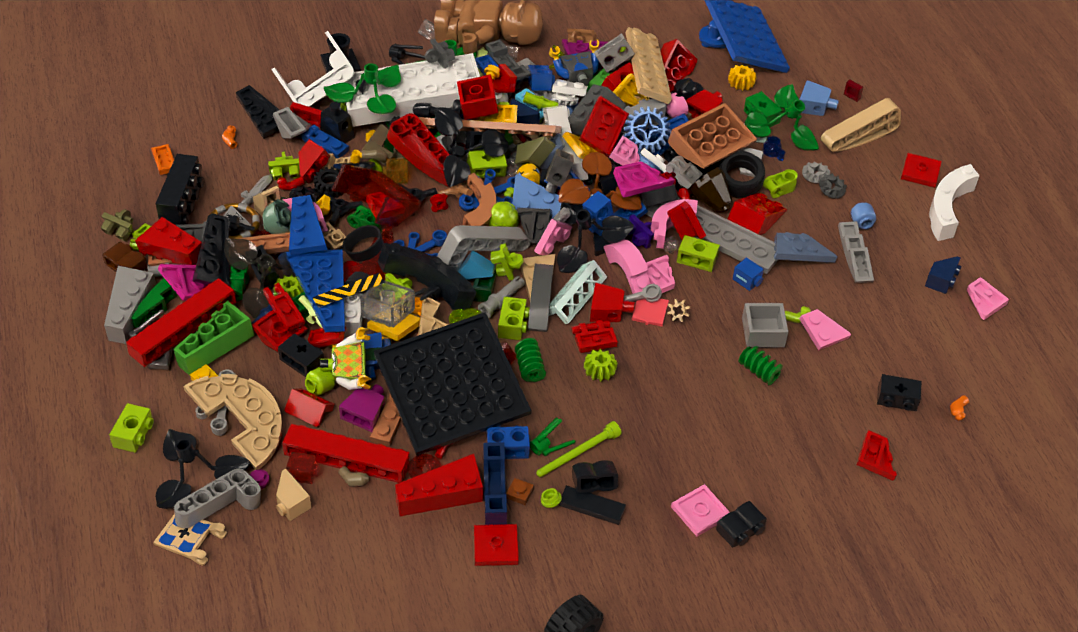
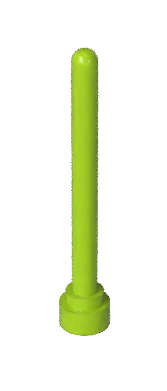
[536,421,622,477]

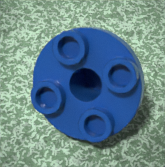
[699,20,726,49]

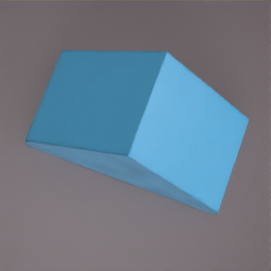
[457,251,495,279]

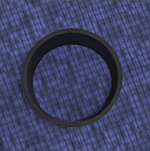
[343,225,384,262]

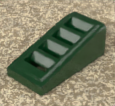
[473,270,497,302]

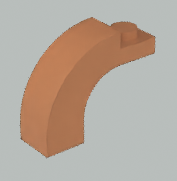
[463,173,496,226]

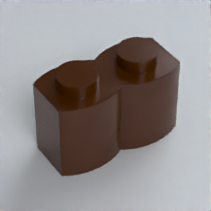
[102,242,147,272]

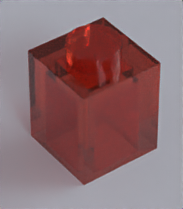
[286,452,320,484]

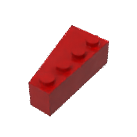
[395,453,483,517]

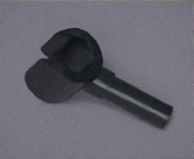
[229,216,255,232]

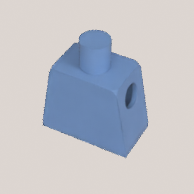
[799,80,839,116]

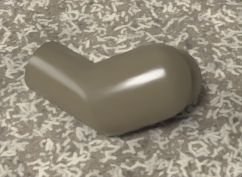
[338,466,369,487]

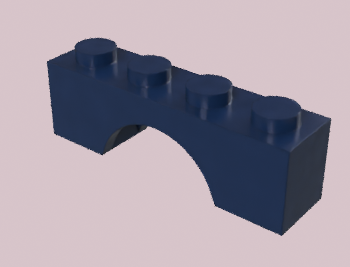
[483,442,507,525]

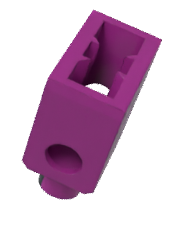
[339,384,385,432]

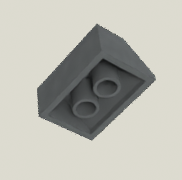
[568,84,626,135]

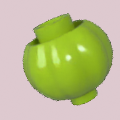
[489,201,519,227]

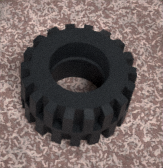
[544,594,604,632]

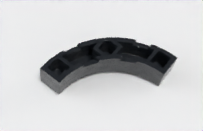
[377,243,477,311]

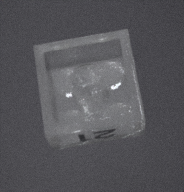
[360,281,415,328]

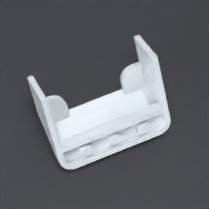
[271,31,354,107]

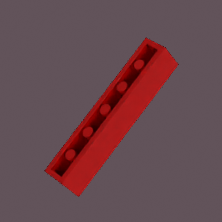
[126,278,236,368]
[282,424,410,483]

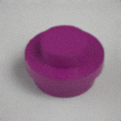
[249,469,270,489]

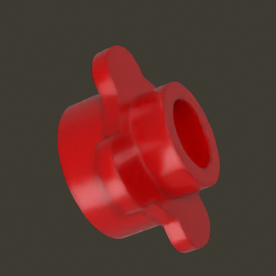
[430,193,448,212]

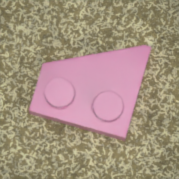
[646,255,675,293]
[967,277,1009,320]
[800,309,851,351]

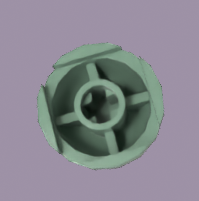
[262,199,291,234]

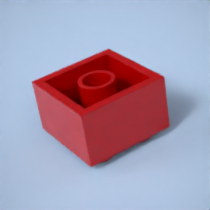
[457,74,499,120]

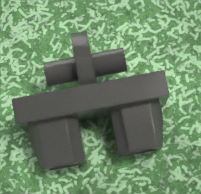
[425,39,455,68]

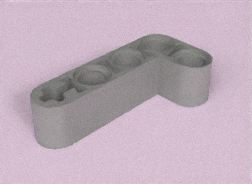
[174,469,261,528]

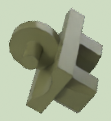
[101,209,136,241]

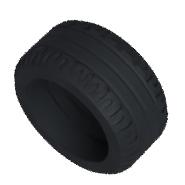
[719,151,765,198]

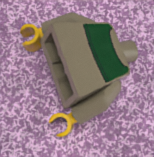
[350,124,404,165]

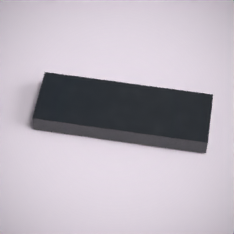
[559,485,626,525]

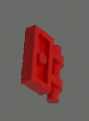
[571,320,618,353]

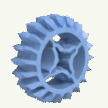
[624,107,671,153]

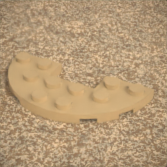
[183,374,282,470]

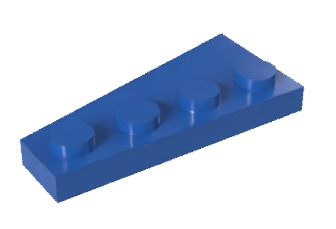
[289,195,328,255]

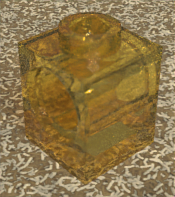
[383,159,408,184]

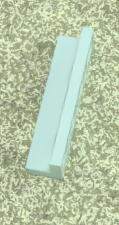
[549,260,607,325]

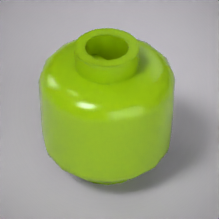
[305,367,335,395]

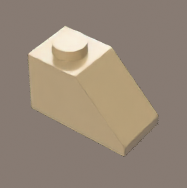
[253,186,280,216]
[276,469,311,521]

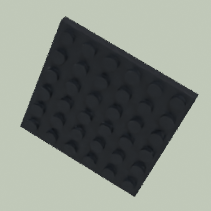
[373,312,532,456]

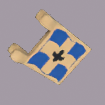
[153,514,227,566]

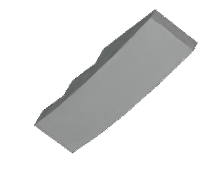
[838,221,874,283]

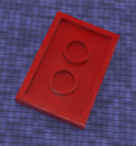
[579,96,629,157]

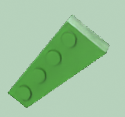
[173,300,254,376]

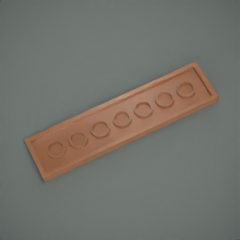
[418,117,562,137]

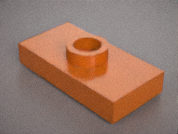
[151,144,174,175]

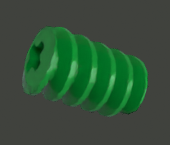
[515,338,546,382]
[738,346,783,386]

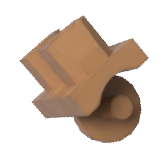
[567,28,597,43]

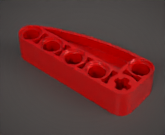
[387,113,450,187]

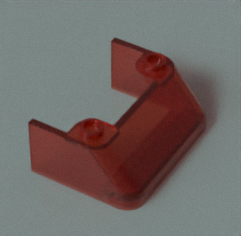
[332,164,422,228]

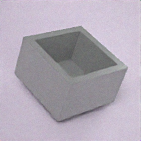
[742,303,788,347]

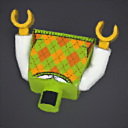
[320,327,371,390]

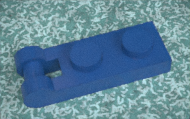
[301,125,349,158]

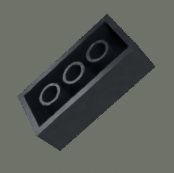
[155,154,204,225]

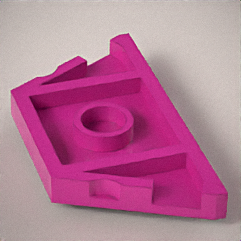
[613,161,675,197]
[158,264,230,301]

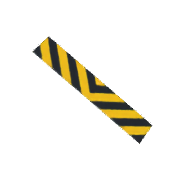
[312,273,385,308]

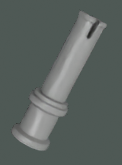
[478,276,525,318]

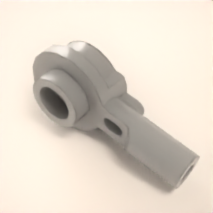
[624,284,662,302]

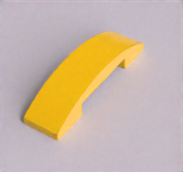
[471,105,518,123]

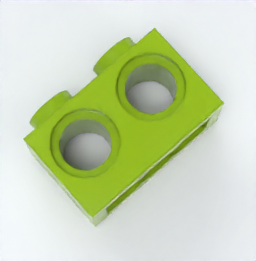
[498,297,530,340]

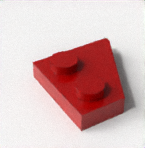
[856,430,897,481]

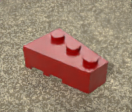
[135,217,202,265]

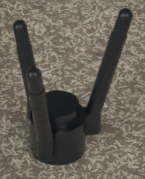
[389,43,425,65]
[403,284,442,301]

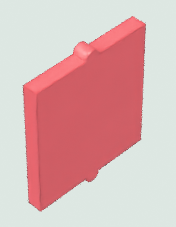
[632,299,669,327]

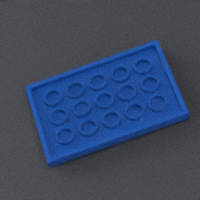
[704,0,790,73]

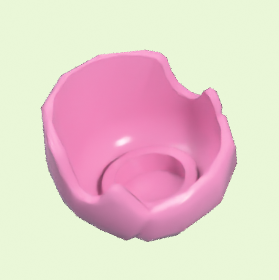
[665,93,688,118]

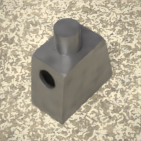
[545,149,574,194]

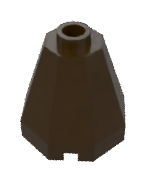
[689,167,733,213]

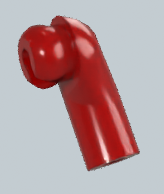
[277,176,305,191]
[678,188,692,200]

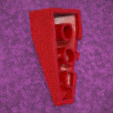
[660,39,698,93]

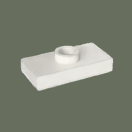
[640,148,667,172]

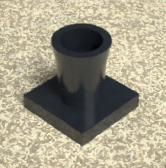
[320,33,361,74]

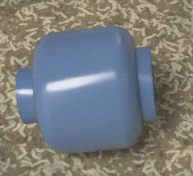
[850,203,876,229]

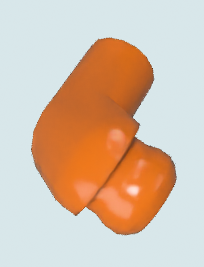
[222,125,237,149]
[950,395,969,421]

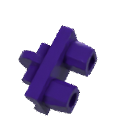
[629,214,654,249]

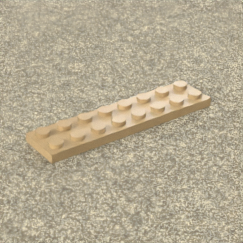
[625,27,672,104]

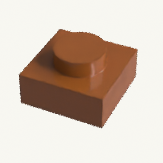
[506,478,534,505]

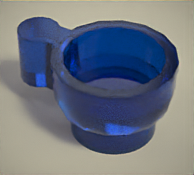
[762,136,786,161]

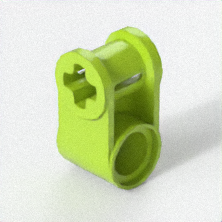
[763,169,798,198]

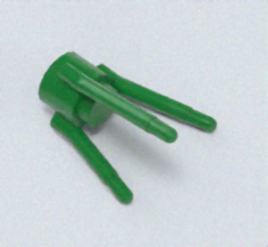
[529,418,576,456]

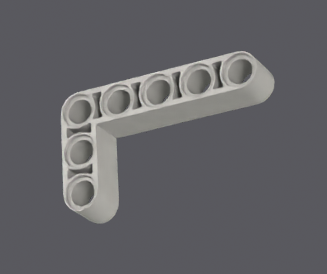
[437,225,531,271]

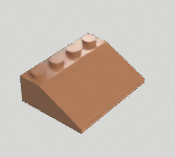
[668,103,757,169]

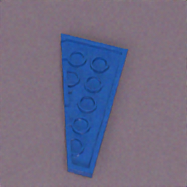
[286,249,345,332]

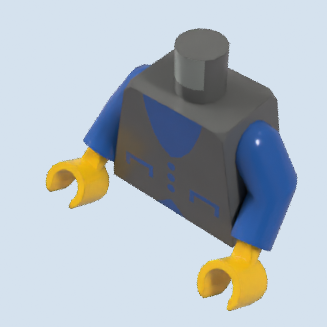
[549,40,600,86]

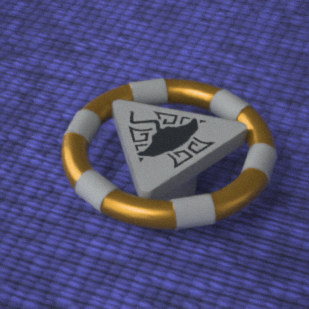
[206,203,260,240]

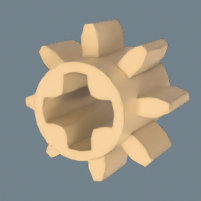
[667,298,691,322]

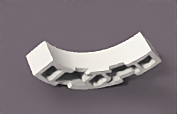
[543,105,588,181]
[929,164,979,241]

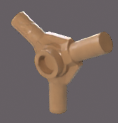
[437,179,473,198]

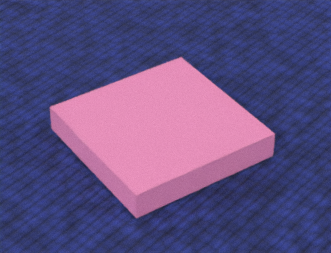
[671,484,730,537]

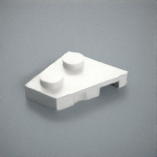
[552,79,588,96]

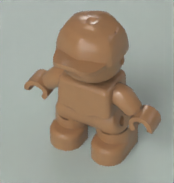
[434,0,543,54]

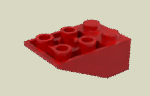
[728,193,787,235]

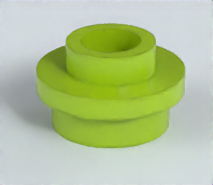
[541,488,562,508]

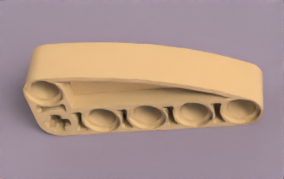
[821,98,901,152]

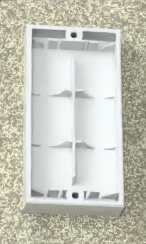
[346,53,480,127]

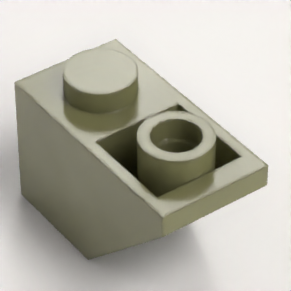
[515,137,555,167]

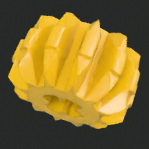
[728,64,756,91]

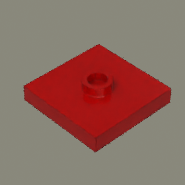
[901,153,942,188]
[474,524,518,566]

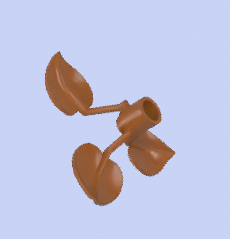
[558,152,642,210]

